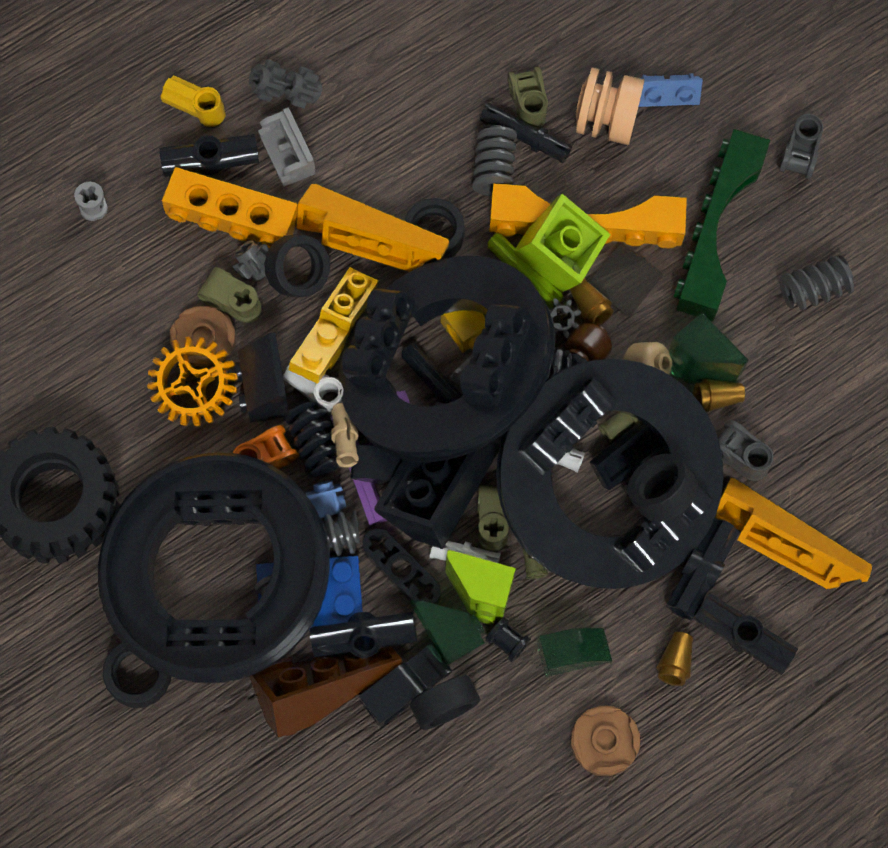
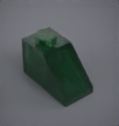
[409,599,485,664]
[537,628,612,677]

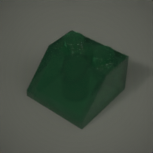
[668,313,749,384]

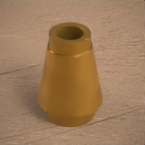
[569,278,613,325]
[693,379,745,412]
[657,632,693,686]

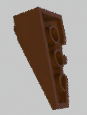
[249,646,402,738]

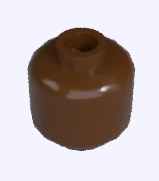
[563,323,612,361]

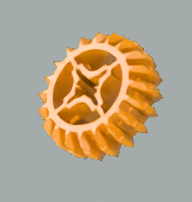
[147,337,238,427]

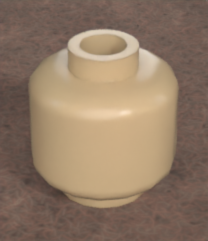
[623,342,672,375]

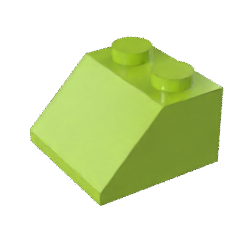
[513,194,611,292]
[445,550,516,624]

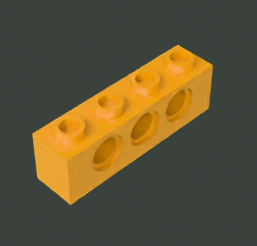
[162,167,298,248]

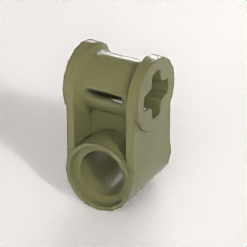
[507,66,548,129]
[197,267,262,323]
[477,485,509,552]

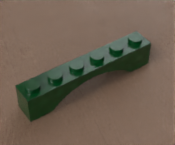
[674,129,770,322]

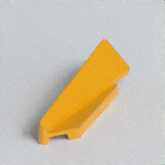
[296,184,449,272]
[715,478,872,589]

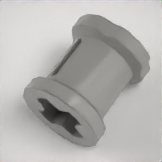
[74,181,108,221]

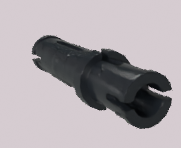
[480,102,572,164]

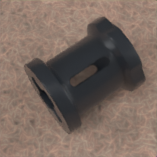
[485,617,531,662]

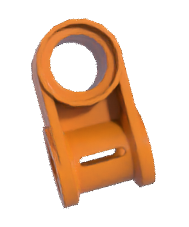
[233,425,299,469]

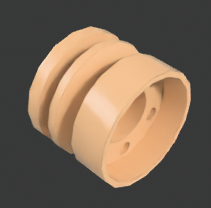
[575,67,645,145]

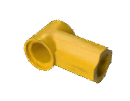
[161,75,226,127]

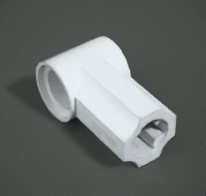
[283,365,343,416]

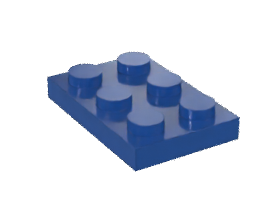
[256,556,363,630]

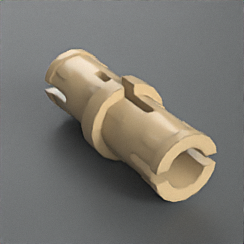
[331,403,359,467]

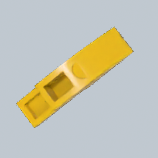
[288,267,379,384]

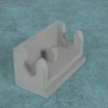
[258,107,316,187]

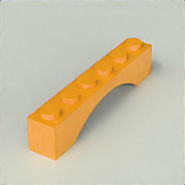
[489,183,687,249]

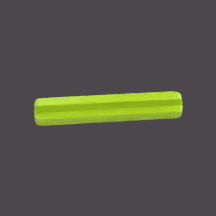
[487,233,563,309]

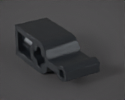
[359,644,452,729]

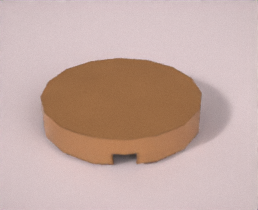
[170,306,236,370]
[570,705,640,776]

